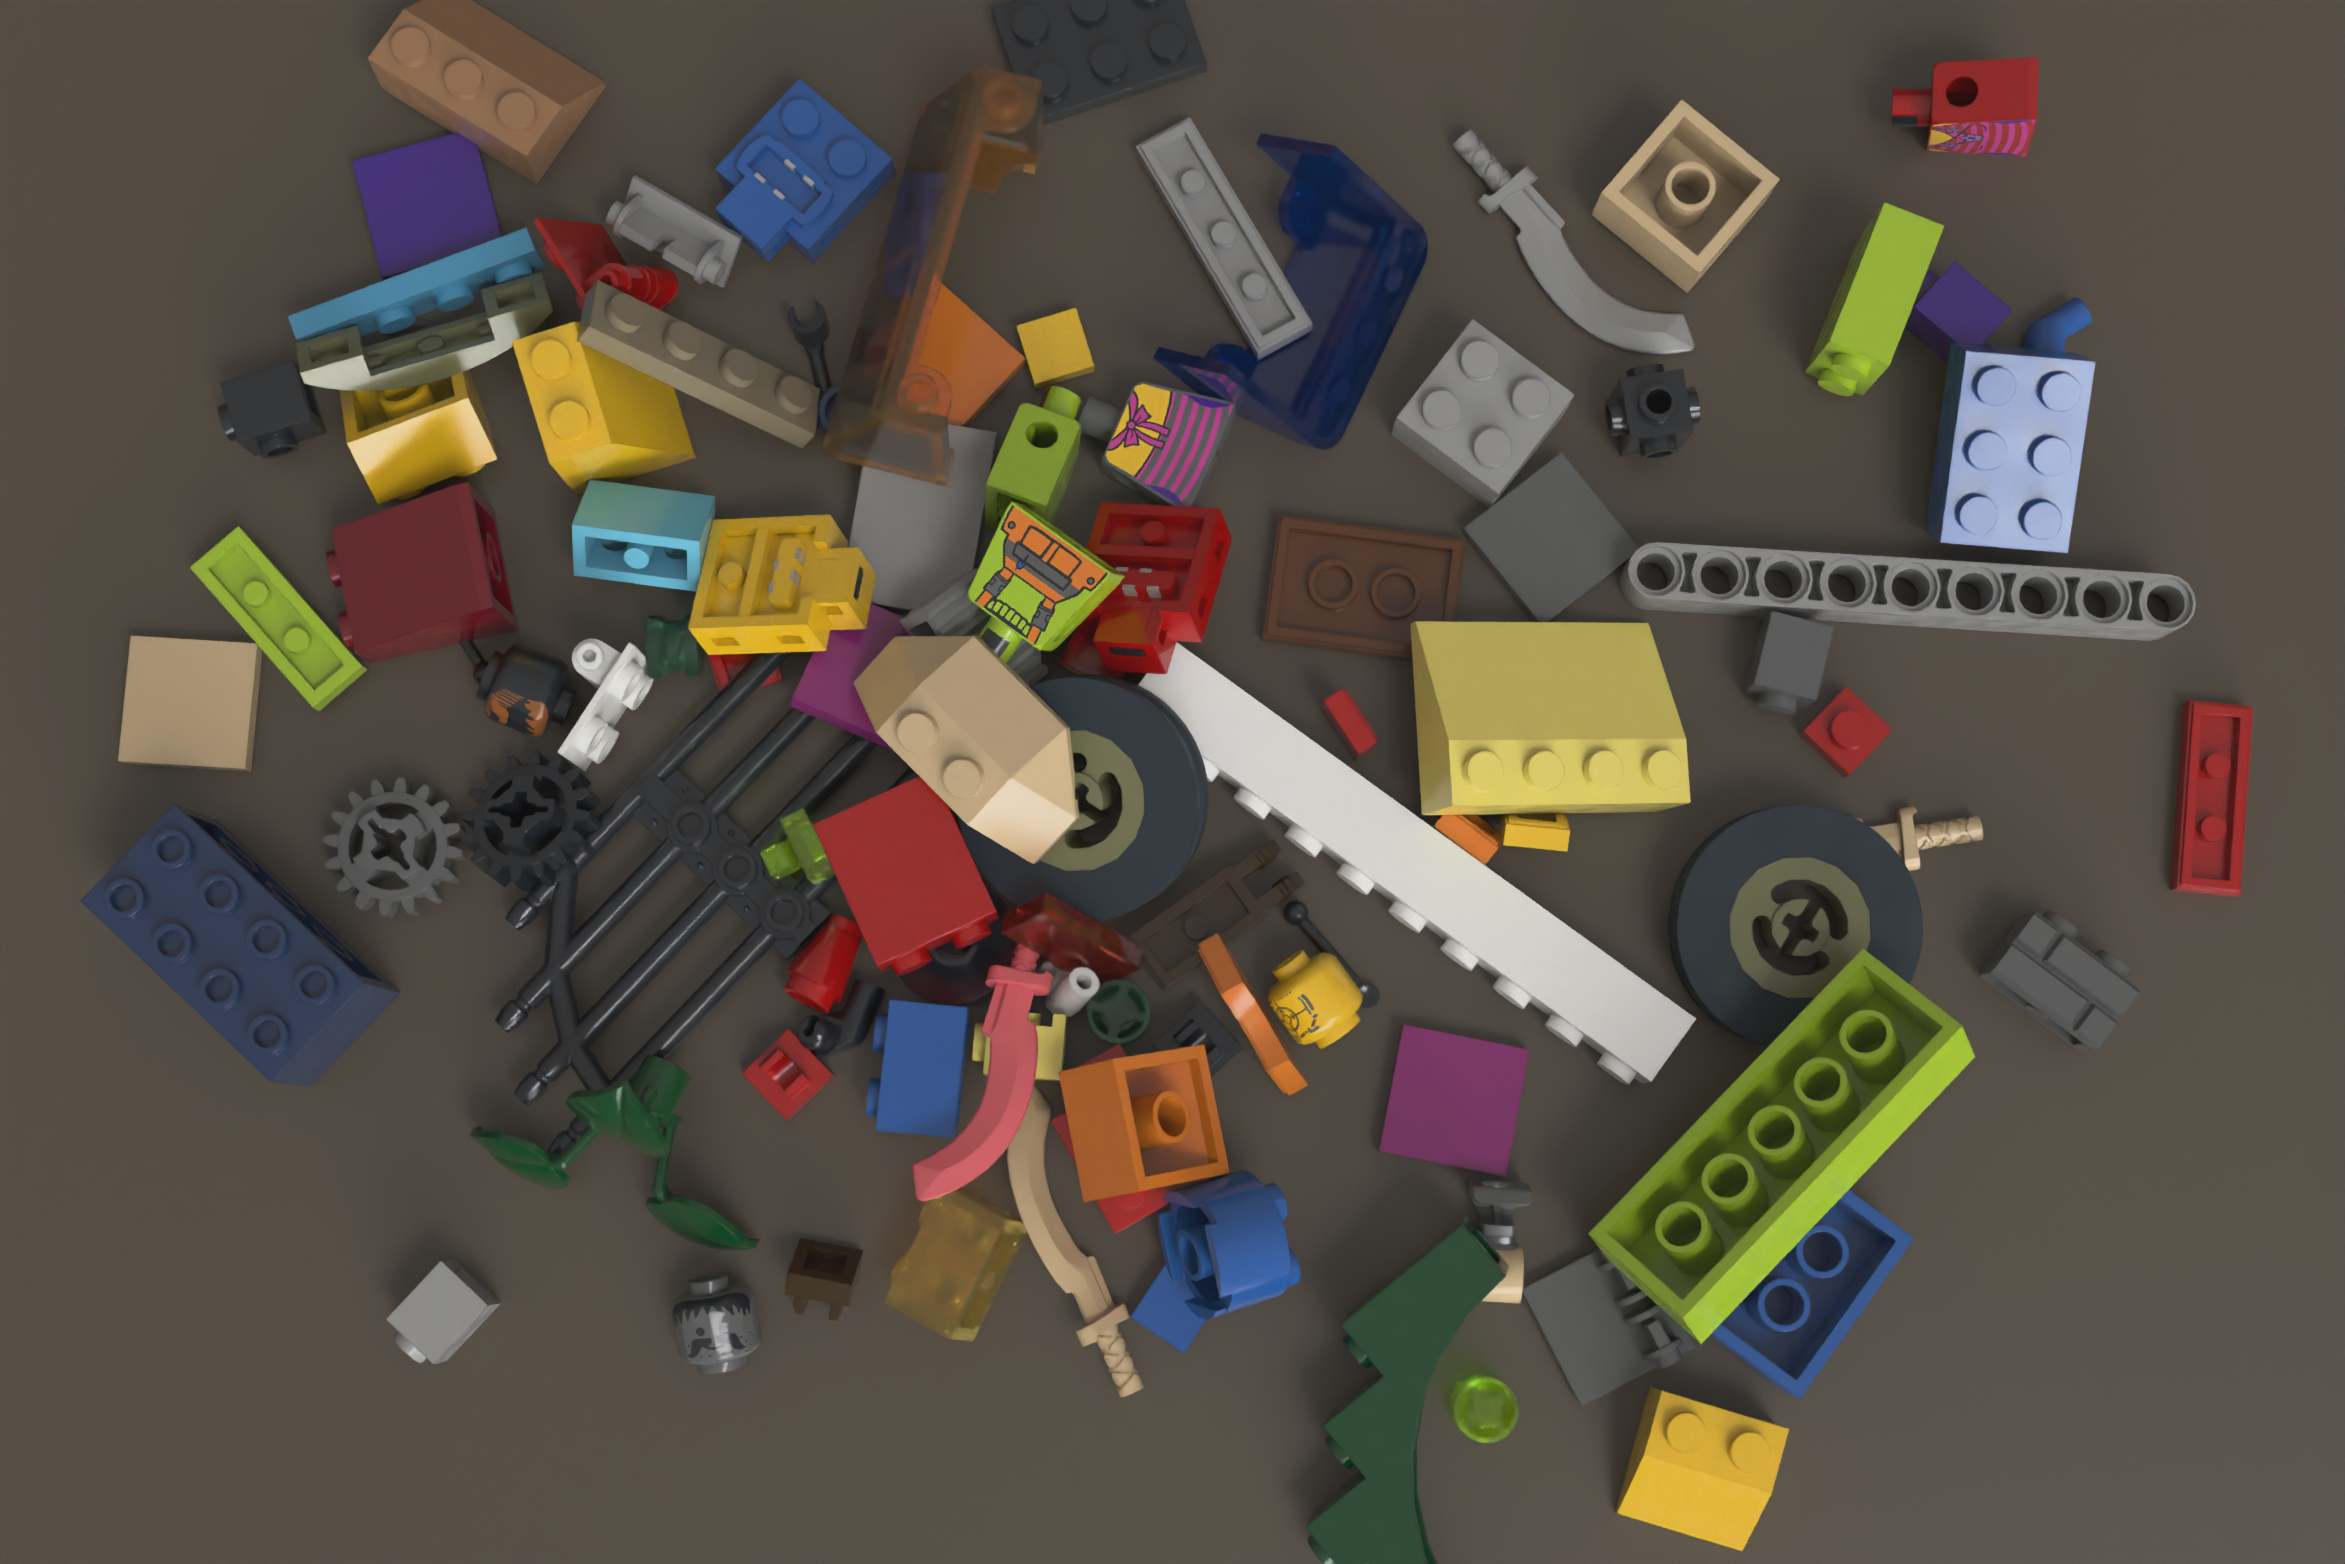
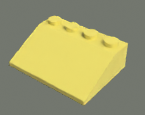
[1410,621,1691,815]

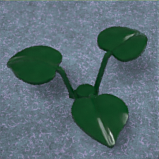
[469,1055,760,1250]

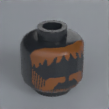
[476,644,578,737]

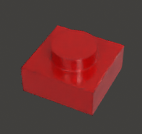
[1798,686,1892,778]

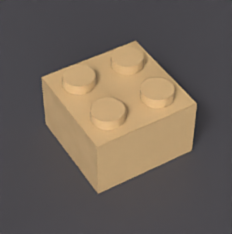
[1591,100,1780,293]

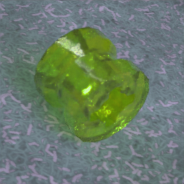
[1449,1374,1519,1443]

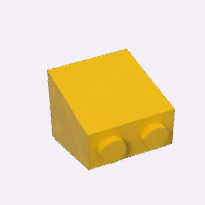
[512,322,696,495]

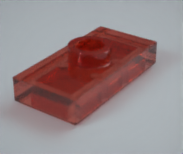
[1001,893,1144,988]

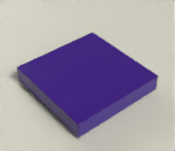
[352,133,503,280]

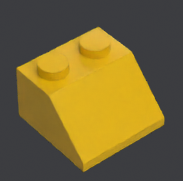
[339,370,497,505]
[1615,1386,1789,1551]

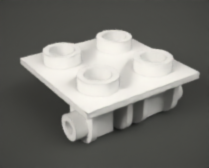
[558,639,654,771]

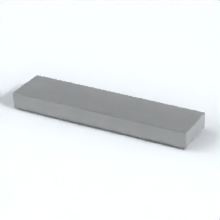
[1136,117,1313,360]

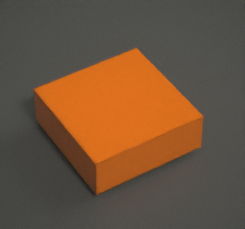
[1434,815,1502,865]

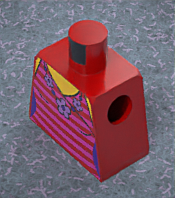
[1891,57,2039,157]

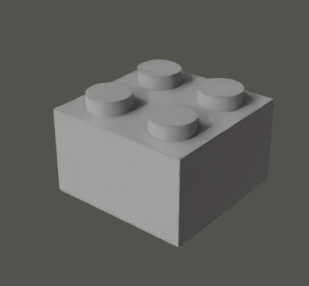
[1391,319,1574,508]

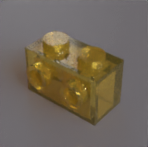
[884,1188,1027,1341]

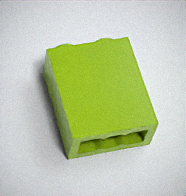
[1805,202,1944,397]

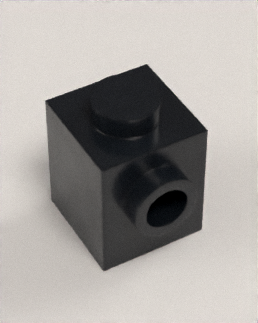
[218,360,327,458]

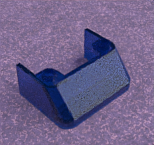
[1153,133,1428,450]

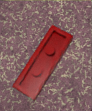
[2170,700,2253,897]

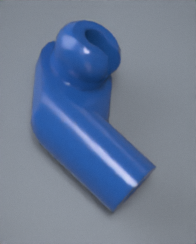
[2024,297,2092,352]

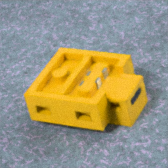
[688,514,877,655]

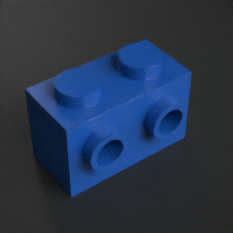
[866,1000,971,1139]

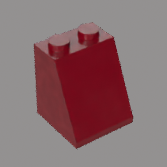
[326,482,518,663]

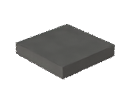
[1462,452,1640,622]

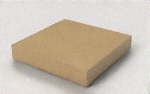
[118,636,263,772]

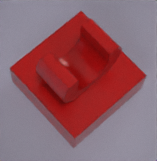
[742,1029,835,1120]

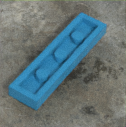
[288,227,547,342]

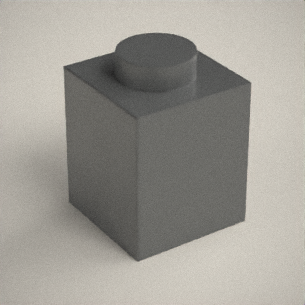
[1743,611,1834,715]

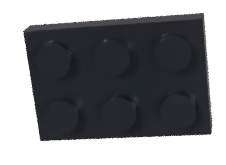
[991,0,1207,129]

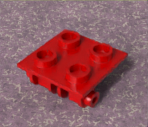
[533,217,679,311]

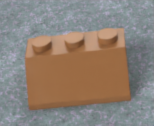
[368,0,606,185]

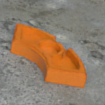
[1198,933,1308,1096]

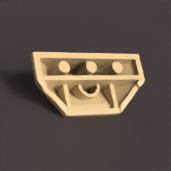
[853,636,1080,864]

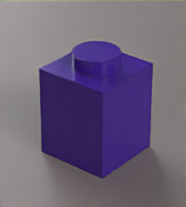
[1905,261,2012,364]

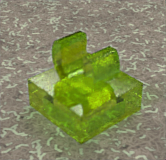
[760,808,835,885]

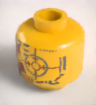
[1267,949,1363,1049]

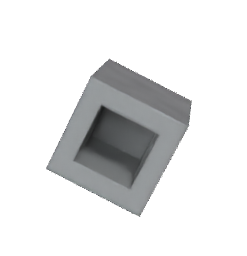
[386,1259,501,1364]

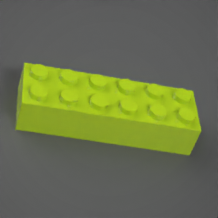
[1588,948,1975,1344]

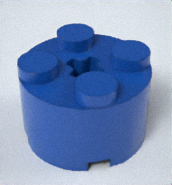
[1158,1170,1301,1319]

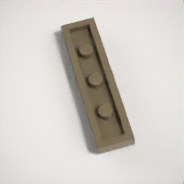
[577,280,821,449]

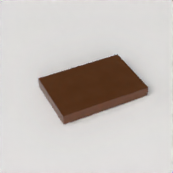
[1262,514,1466,661]

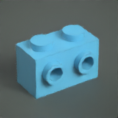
[572,480,715,592]

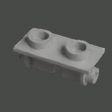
[605,175,743,288]

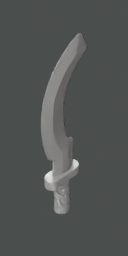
[1453,129,1695,354]

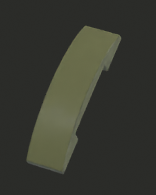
[296,272,553,391]

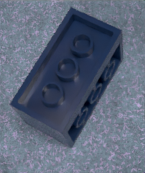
[80,804,400,1087]

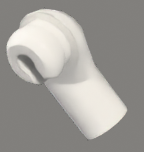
[1035,960,1100,1017]

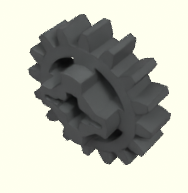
[323,777,468,918]

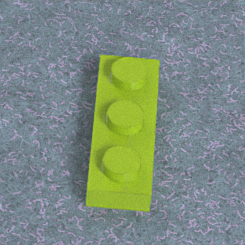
[190,526,367,711]

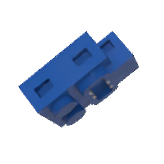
[715,78,896,263]

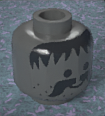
[670,1272,762,1374]

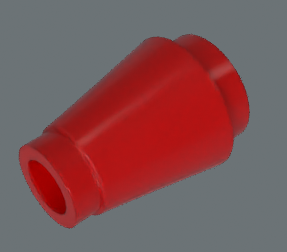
[783,913,863,1014]

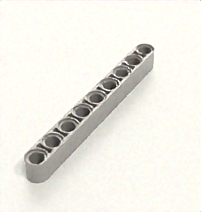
[1619,542,2196,641]

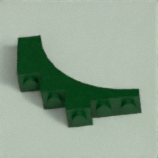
[1306,1216,1509,1564]

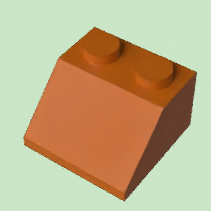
[1058,1044,1230,1202]

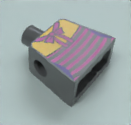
[1079,381,1236,507]

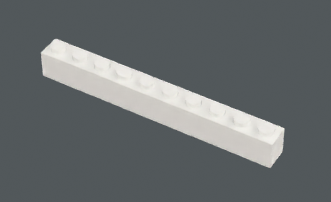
[1138,642,1696,1086]

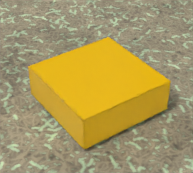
[1016,308,1095,389]
[1500,813,1570,852]

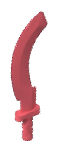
[912,911,1054,1202]

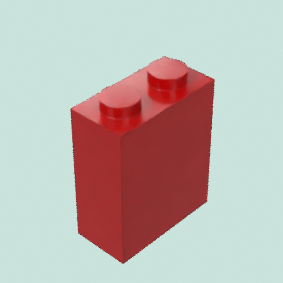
[813,776,999,976]

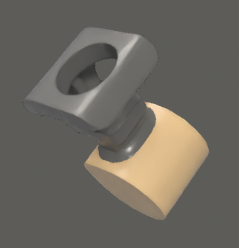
[1468,1179,1532,1303]

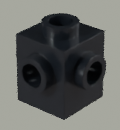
[1605,364,1700,460]

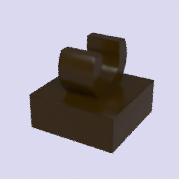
[784,1238,863,1321]

